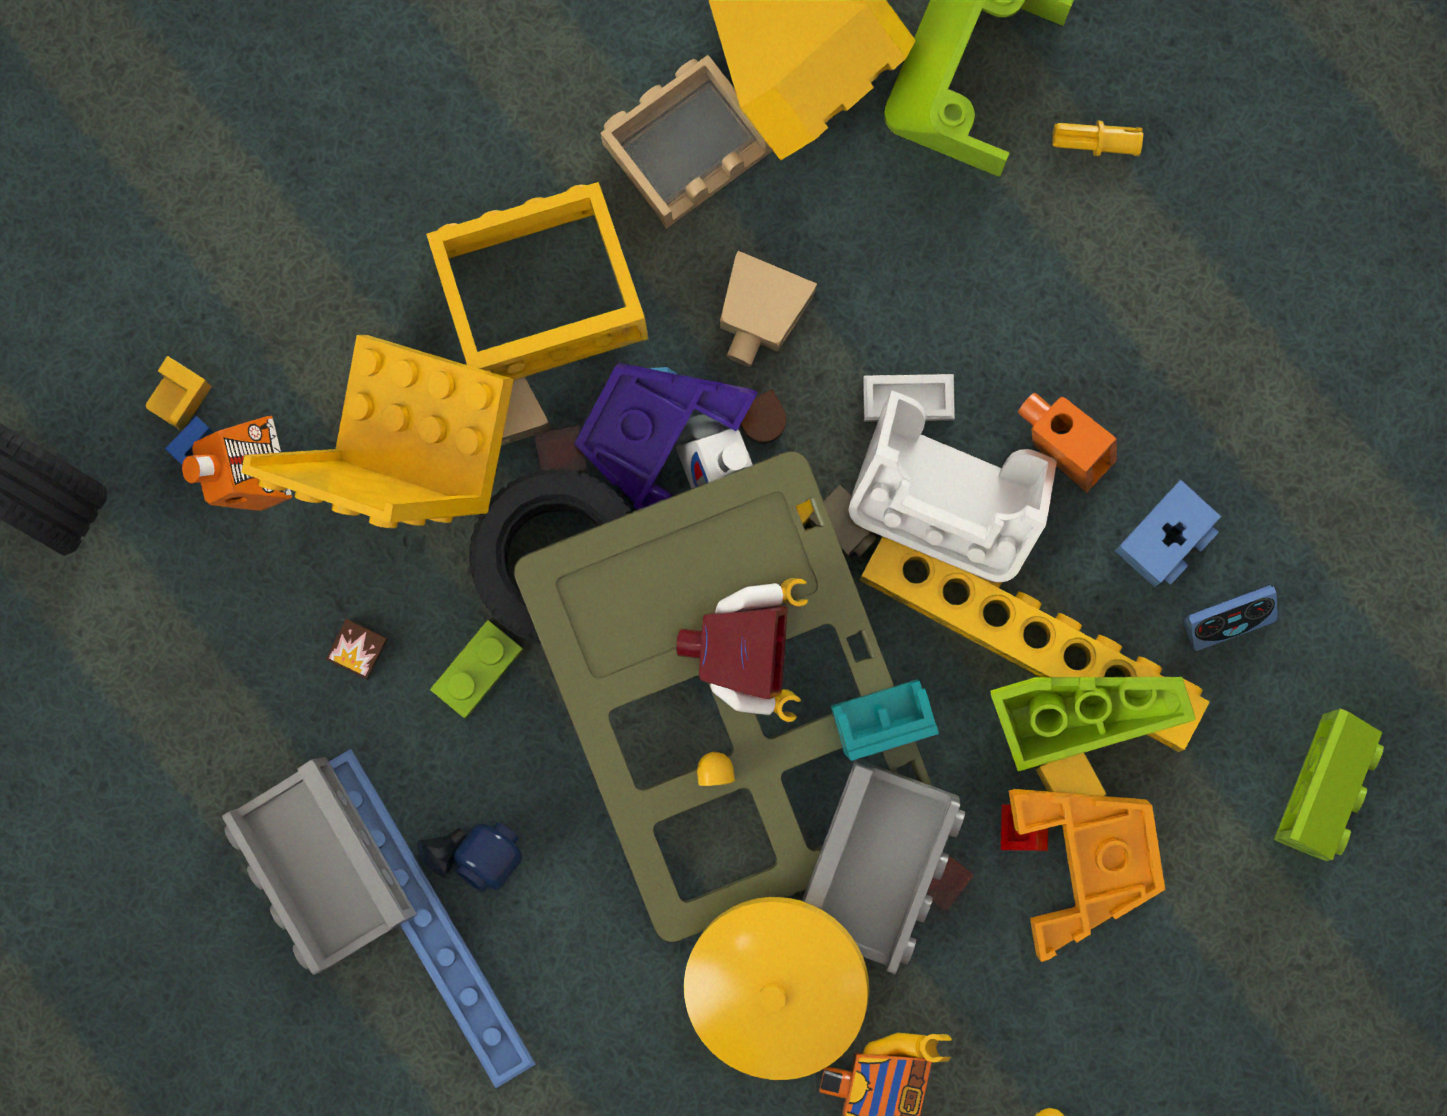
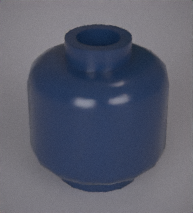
[454,822,522,892]

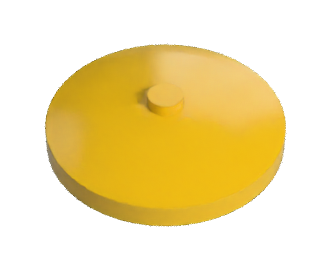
[684,897,869,1080]

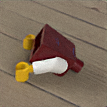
[676,578,808,722]

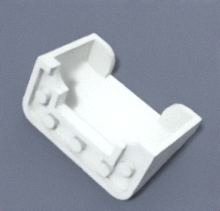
[848,390,1057,582]

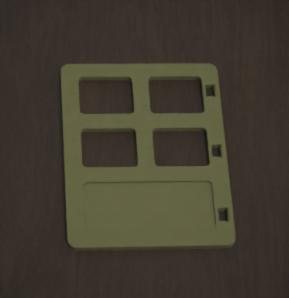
[514,451,932,942]

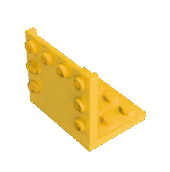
[241,335,514,528]

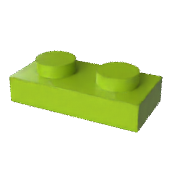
[430,620,524,719]

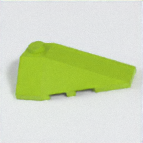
[991,677,1196,772]

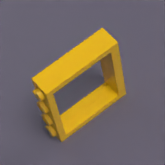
[426,182,649,380]

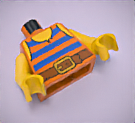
[819,1032,952,1116]

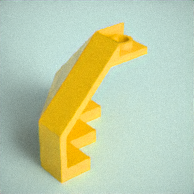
[709,0,916,160]

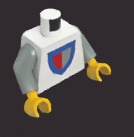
[675,414,753,489]

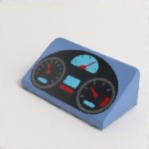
[1183,585,1278,651]

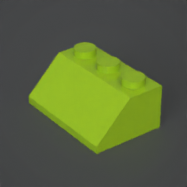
[1274,708,1384,861]

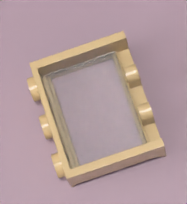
[600,55,773,229]

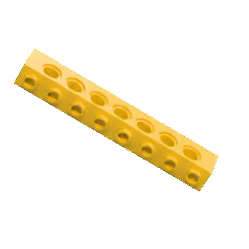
[860,537,1210,752]

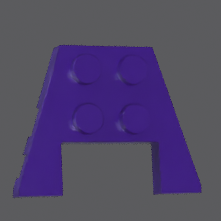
[574,363,758,510]

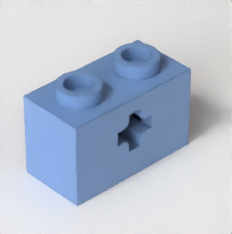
[1115,480,1221,587]

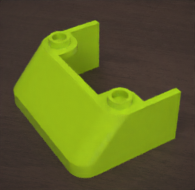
[884,0,1074,177]

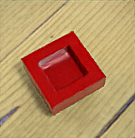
[1001,804,1048,851]

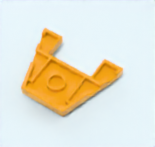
[1008,789,1165,962]

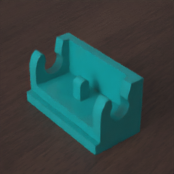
[831,679,939,761]

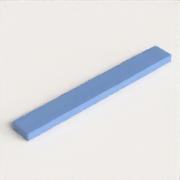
[329,749,536,1088]

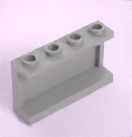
[222,757,417,975]
[802,759,965,974]

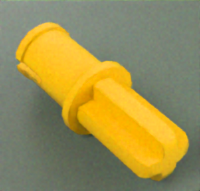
[1052,120,1143,156]

